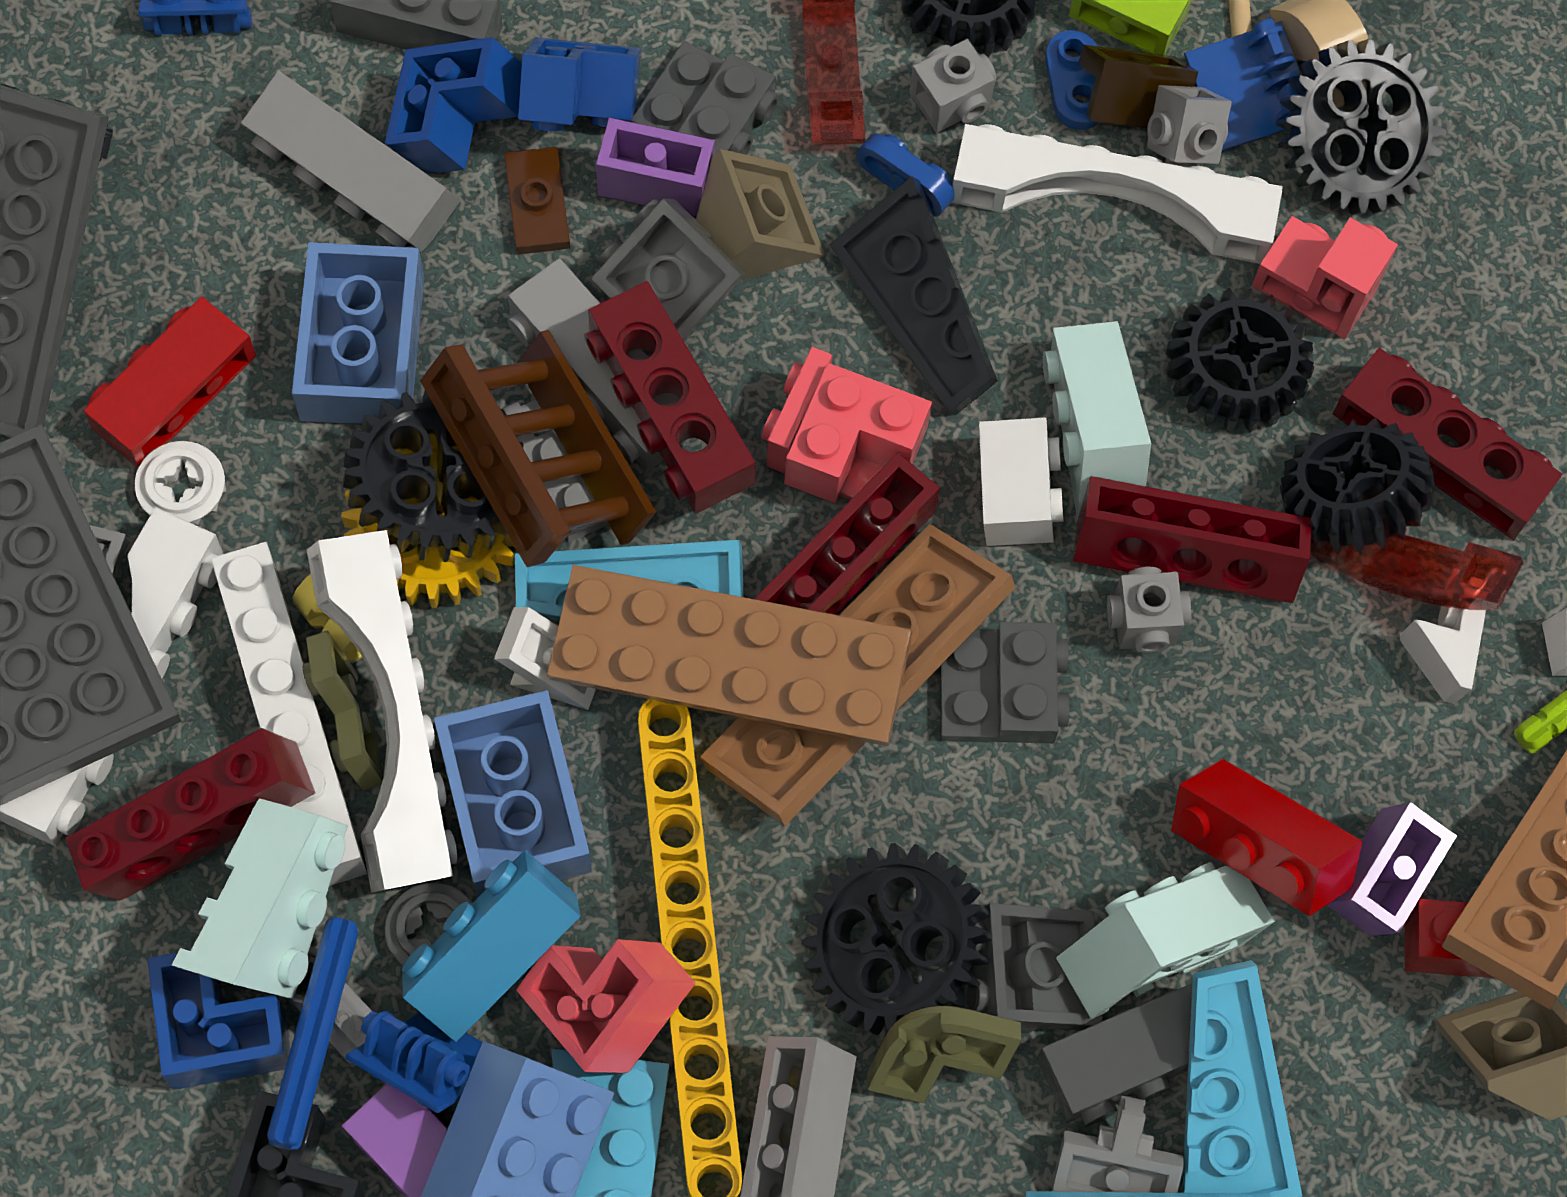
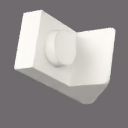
[1400,580,1490,704]
[494,607,596,710]

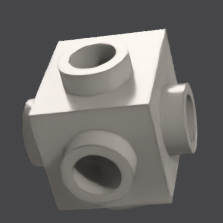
[909,39,996,133]
[1147,85,1232,168]
[1107,567,1191,653]

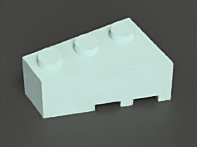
[1042,321,1151,520]
[172,798,348,999]
[1056,862,1275,1020]

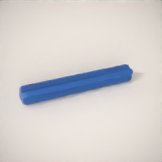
[267,917,358,1150]

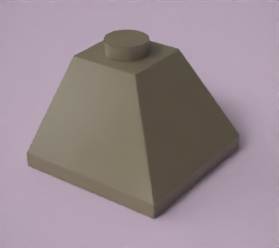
[696,149,826,281]
[1435,992,1567,1121]

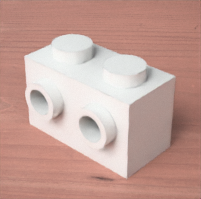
[979,418,1063,546]

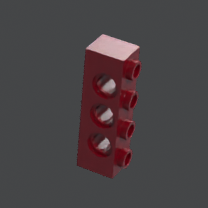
[584,281,756,514]
[1332,347,1563,541]
[754,453,940,615]
[1073,476,1311,603]
[65,728,315,901]

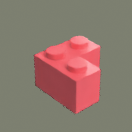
[1252,216,1398,339]
[784,363,932,504]
[516,939,696,1073]

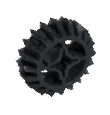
[901,0,1039,58]
[1165,287,1314,433]
[1280,418,1435,555]

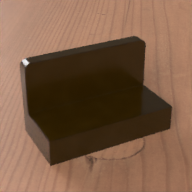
[1078,44,1199,128]

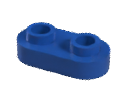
[1045,30,1100,130]
[856,133,954,217]

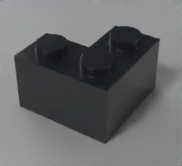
[225,1090,366,1197]

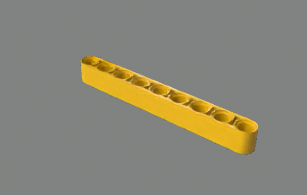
[638,699,742,1197]

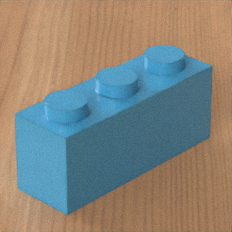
[402,850,581,1042]

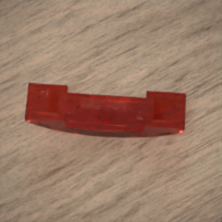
[801,0,865,145]
[1310,535,1523,610]

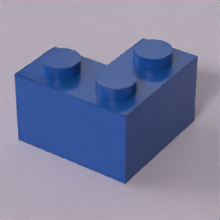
[384,37,522,174]
[518,37,641,131]
[147,950,291,1090]

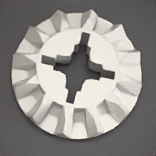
[135,441,226,525]

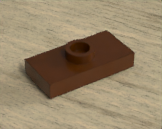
[504,147,570,255]

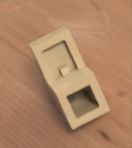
[1269,0,1369,108]

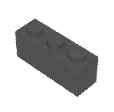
[330,0,503,50]
[1036,983,1192,1126]

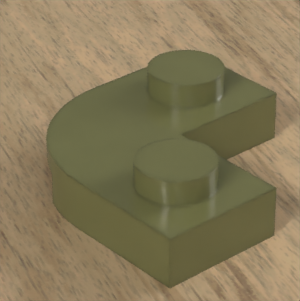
[302,630,383,791]
[867,1006,1022,1103]

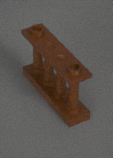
[420,330,656,567]

